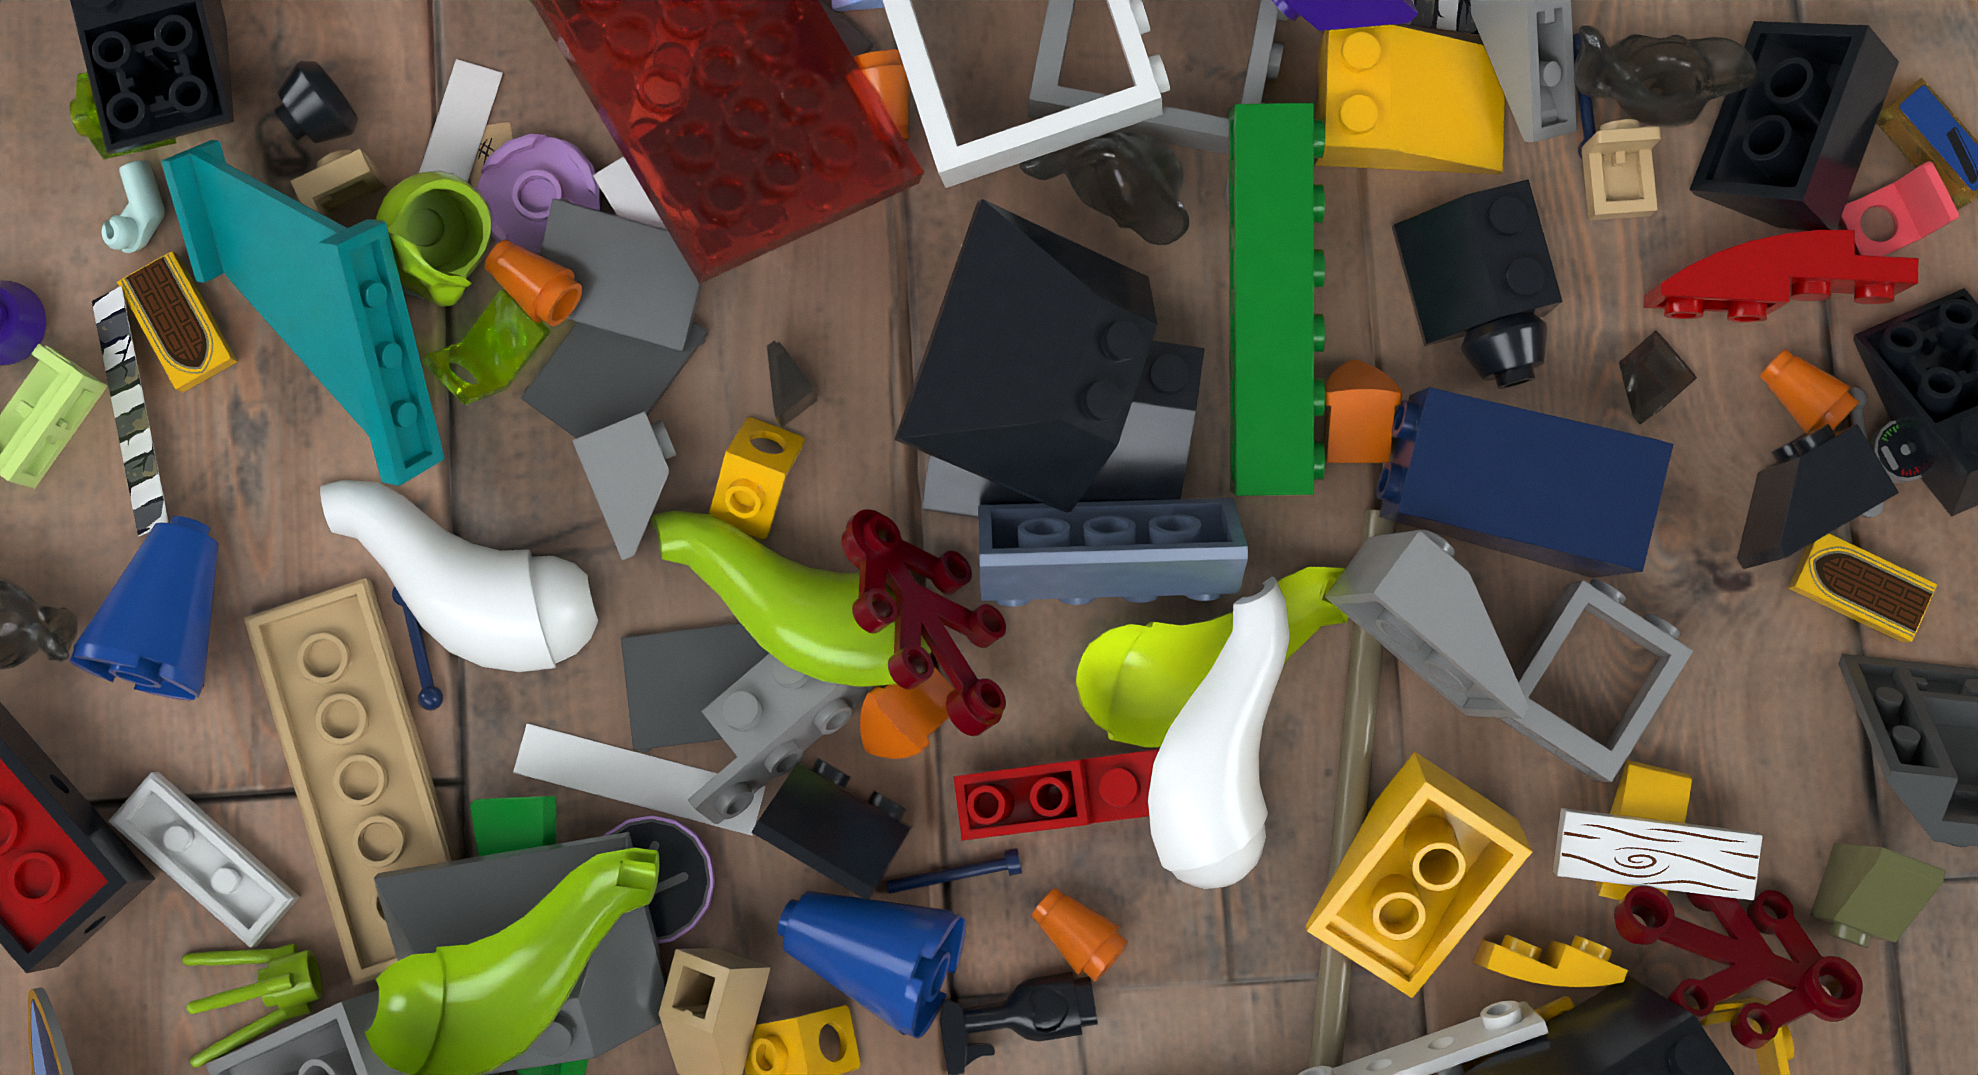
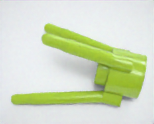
[182,943,323,1068]

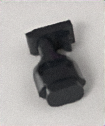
[939,972,1098,1075]

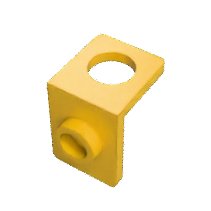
[709,417,805,540]
[1692,997,1794,1075]
[744,1005,861,1075]

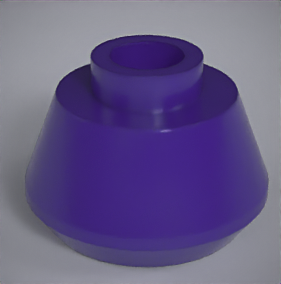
[0,280,46,366]

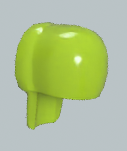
[375,171,492,307]

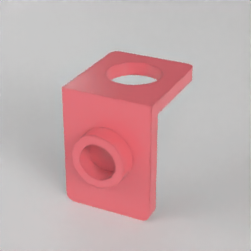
[1840,161,1959,256]

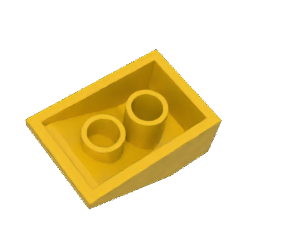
[1314,25,1505,175]
[1306,751,1533,998]

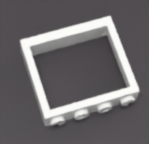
[883,0,1170,188]

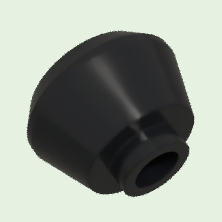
[274,61,358,144]
[1461,313,1547,389]

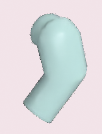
[101,160,165,253]

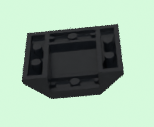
[894,199,1158,513]

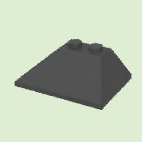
[1839,654,1978,847]
[374,832,668,1075]

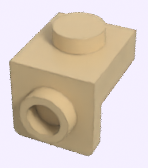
[1581,119,1661,221]
[290,149,387,221]

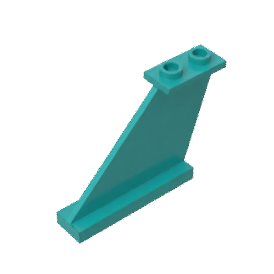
[161,140,445,486]

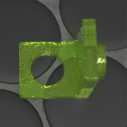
[422,289,550,405]

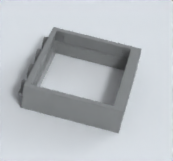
[1028,0,1288,155]

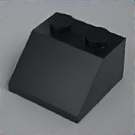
[1392,179,1563,346]
[1737,424,1899,569]
[751,758,913,900]

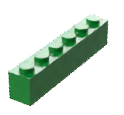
[1228,103,1325,496]

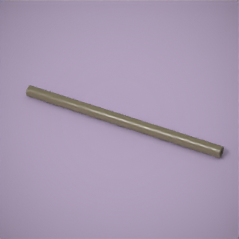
[1309,510,1395,1068]

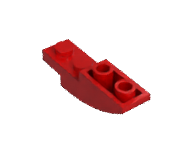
[1644,230,1919,323]
[953,749,1160,841]

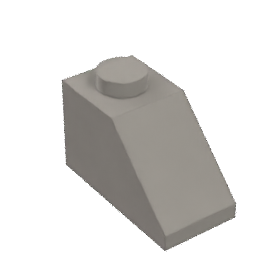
[572,411,676,560]

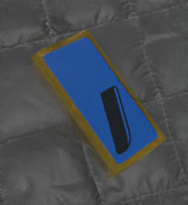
[1876,77,1978,210]

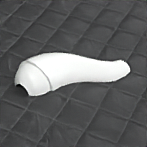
[320,480,598,672]
[1148,577,1290,889]

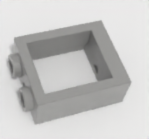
[1495,579,1693,782]

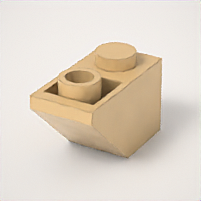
[659,948,771,1075]

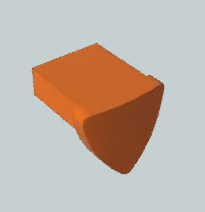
[1324,359,1402,463]
[860,667,954,759]

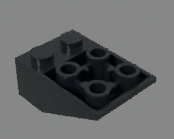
[70,0,234,155]
[1853,288,1978,517]

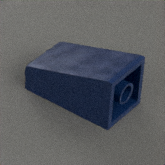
[1376,387,1674,578]

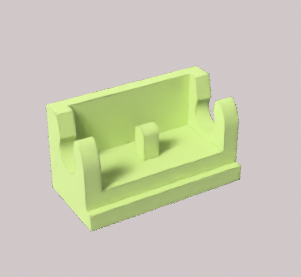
[0,344,108,489]

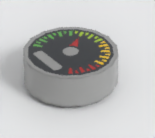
[1868,421,1922,484]

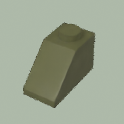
[1810,843,1946,948]

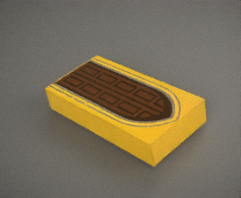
[117,251,238,393]
[1788,533,1938,643]

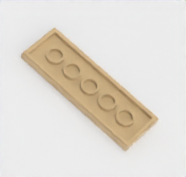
[244,578,457,986]

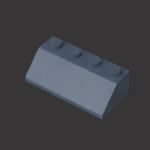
[978,498,1248,607]

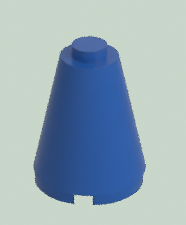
[70,516,219,701]
[777,891,966,1039]

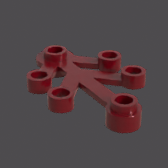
[841,509,1006,736]
[1614,885,1863,1049]

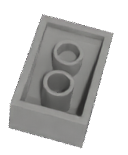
[1325,530,1530,719]
[206,990,408,1075]

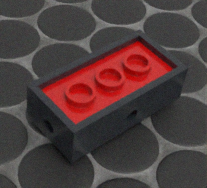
[0,702,155,974]

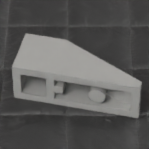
[1470,0,1577,142]

